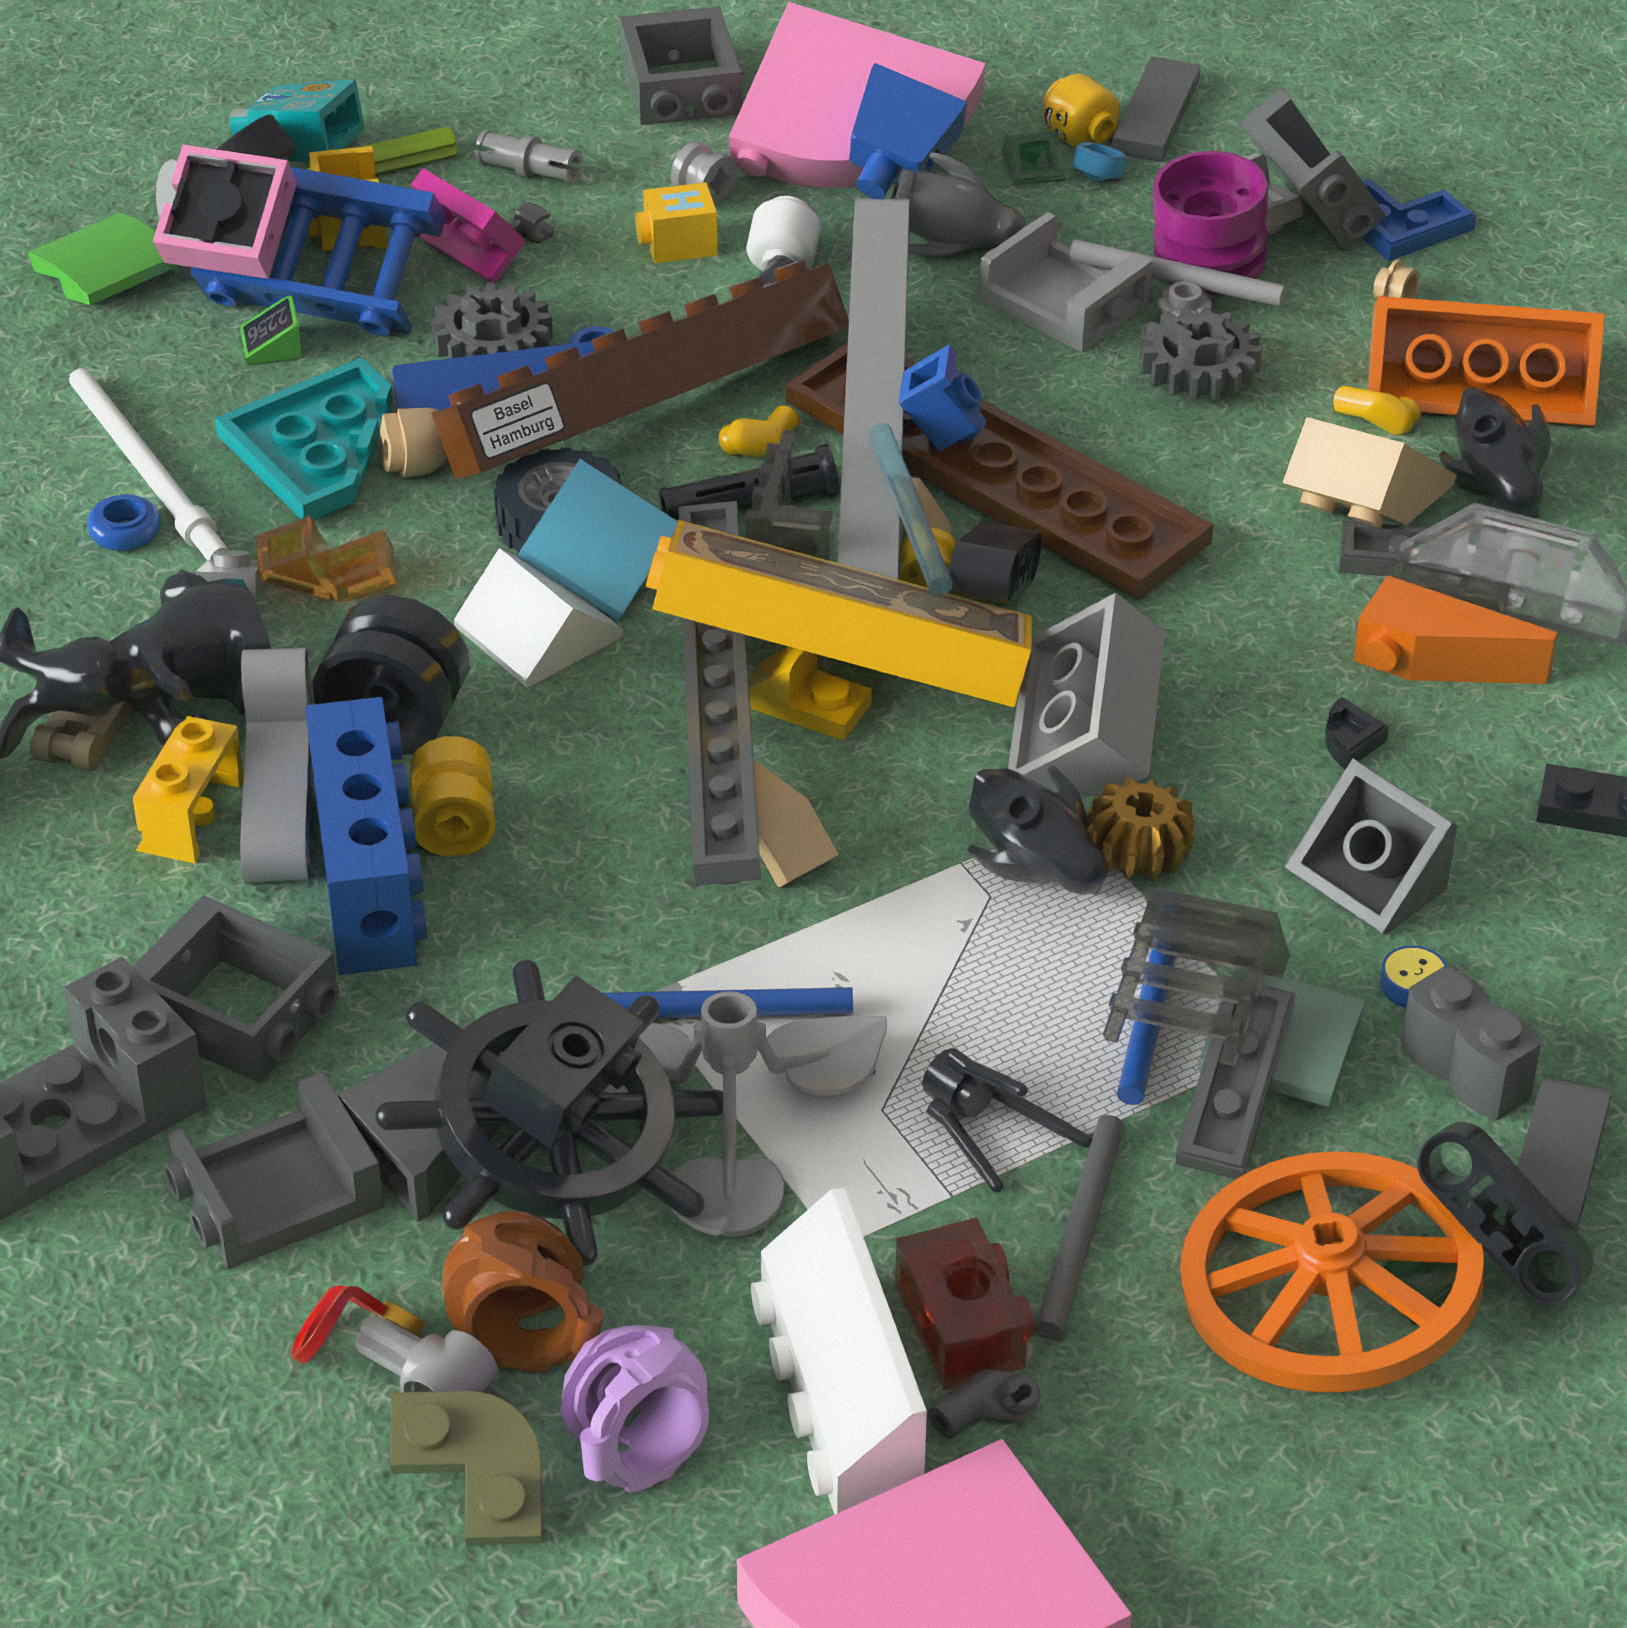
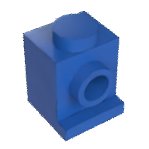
[898,344,986,451]

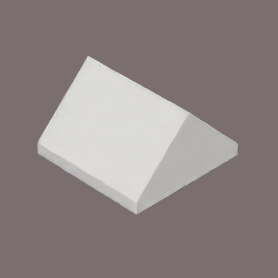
[454,548,623,688]

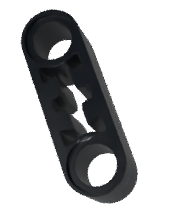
[948,521,1042,605]
[1417,1122,1593,1305]

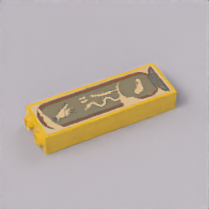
[646,520,1032,708]

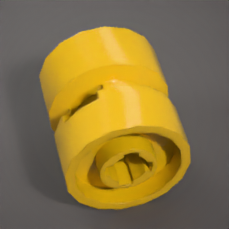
[410,736,495,856]

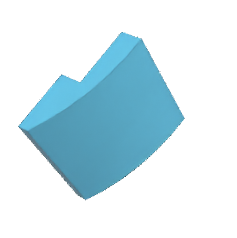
[517,459,678,621]

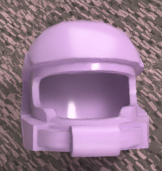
[561,1325,709,1493]

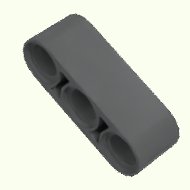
[1504,1074,1612,1241]

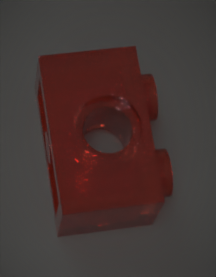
[895,1217,1035,1390]

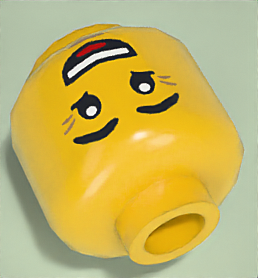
[1043,73,1120,148]

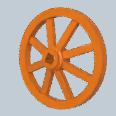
[1180,1152,1484,1392]

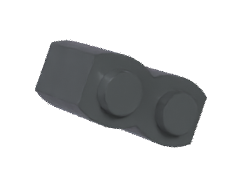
[1401,966,1541,1120]

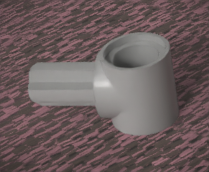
[355,1317,498,1392]

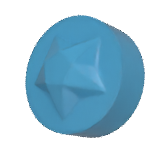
[1072,142,1128,182]

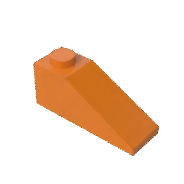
[1353,575,1558,684]

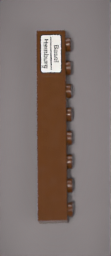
[431,259,849,479]

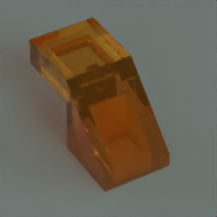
[256,516,398,602]

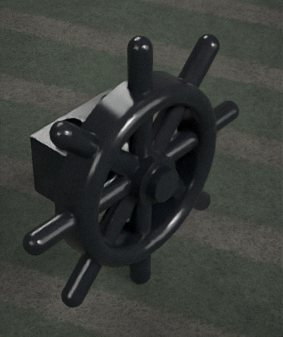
[375,960,723,1267]

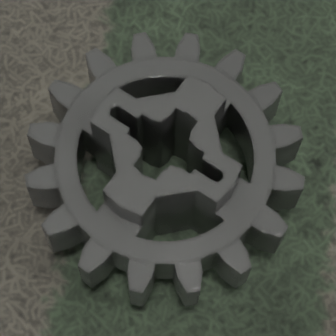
[431,282,553,359]
[1139,307,1262,401]

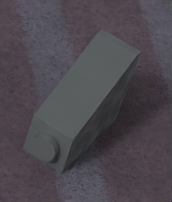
[337,1023,504,1222]

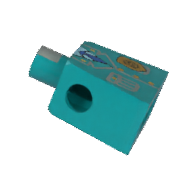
[230,79,365,162]

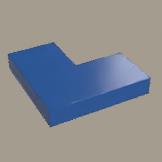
[1362,178,1477,261]

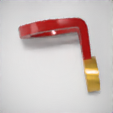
[290,1285,425,1365]

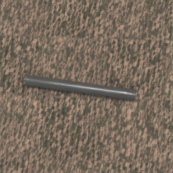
[1035,1115,1124,1341]

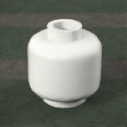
[746,196,821,270]

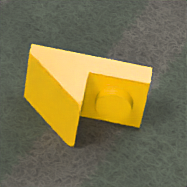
[749,647,872,741]

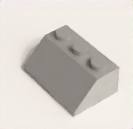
[1008,593,1165,797]

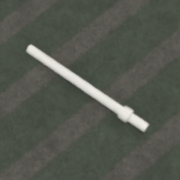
[69,368,229,560]

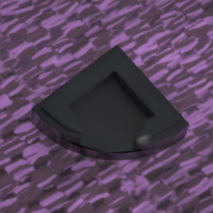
[1325,697,1389,769]

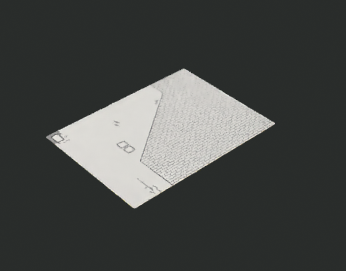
[654,849,1227,1237]

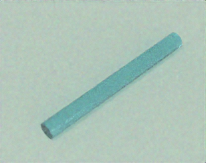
[869,423,953,596]

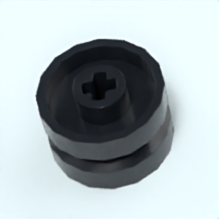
[312,595,470,755]

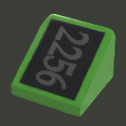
[240,295,302,365]

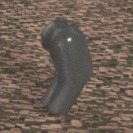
[928,1370,1041,1438]

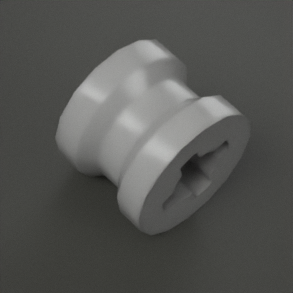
[671,141,737,205]

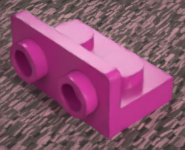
[410,168,526,283]

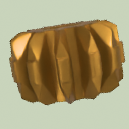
[1087,776,1196,882]

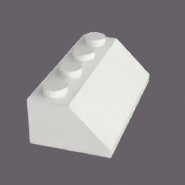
[751,1187,927,1514]

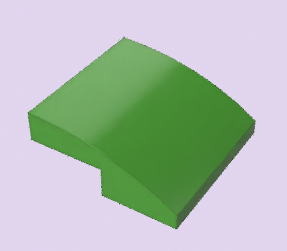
[28,212,180,305]

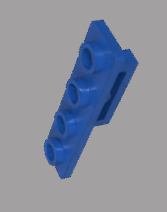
[392,341,594,411]

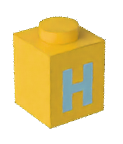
[635,182,718,263]

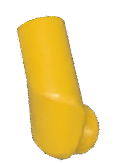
[1333,386,1421,435]
[719,405,799,458]

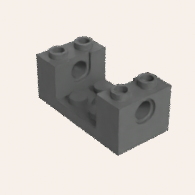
[0,957,207,1220]

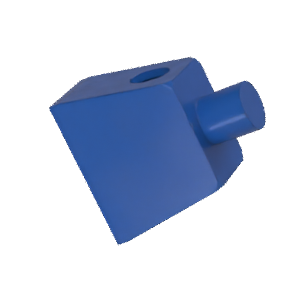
[849,63,967,199]

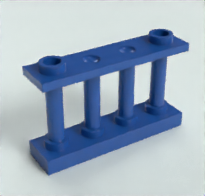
[190,167,446,336]

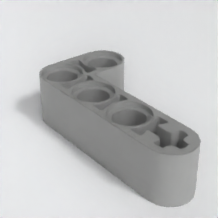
[240,647,314,883]

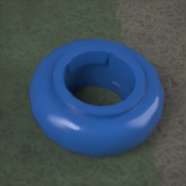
[87,494,161,551]

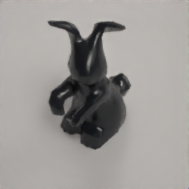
[0,569,270,759]

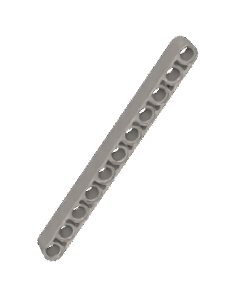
[837,198,910,580]

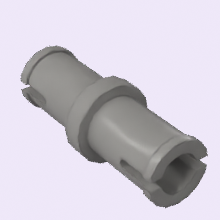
[475,130,583,184]

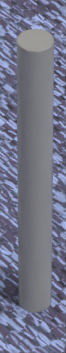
[1069,239,1286,307]

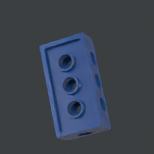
[305,697,428,975]

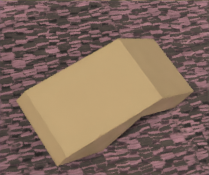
[754,760,839,888]

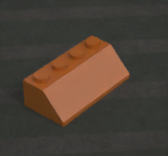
[1368,296,1605,427]

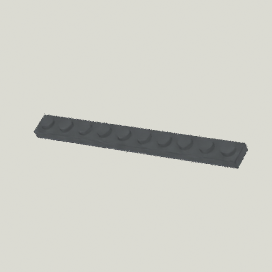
[679,501,761,886]

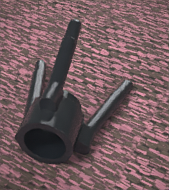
[922,1048,1092,1192]

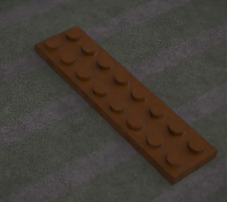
[786,343,1213,599]

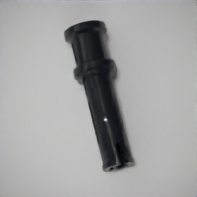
[659,444,839,521]

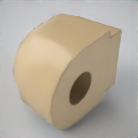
[377,408,447,479]

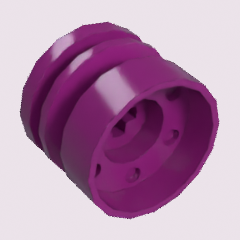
[1153,151,1268,295]

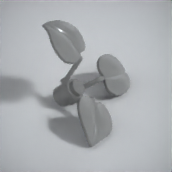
[602,991,887,1237]

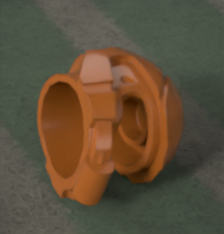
[442,1211,604,1373]

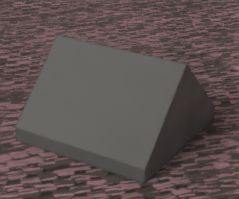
[1285,758,1457,935]

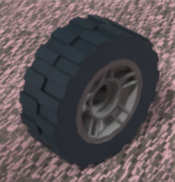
[494,447,623,554]

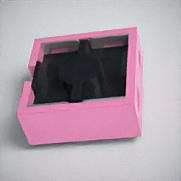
[153,145,297,279]

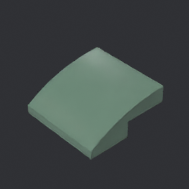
[1197,964,1366,1108]

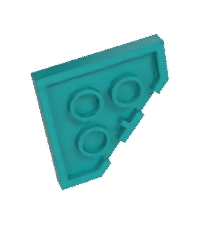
[215,357,393,524]

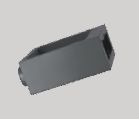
[620,6,742,125]
[132,895,339,1083]

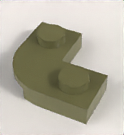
[390,1391,542,1545]

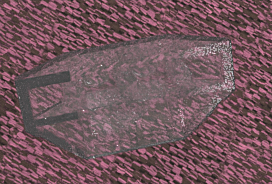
[1394,503,1627,647]

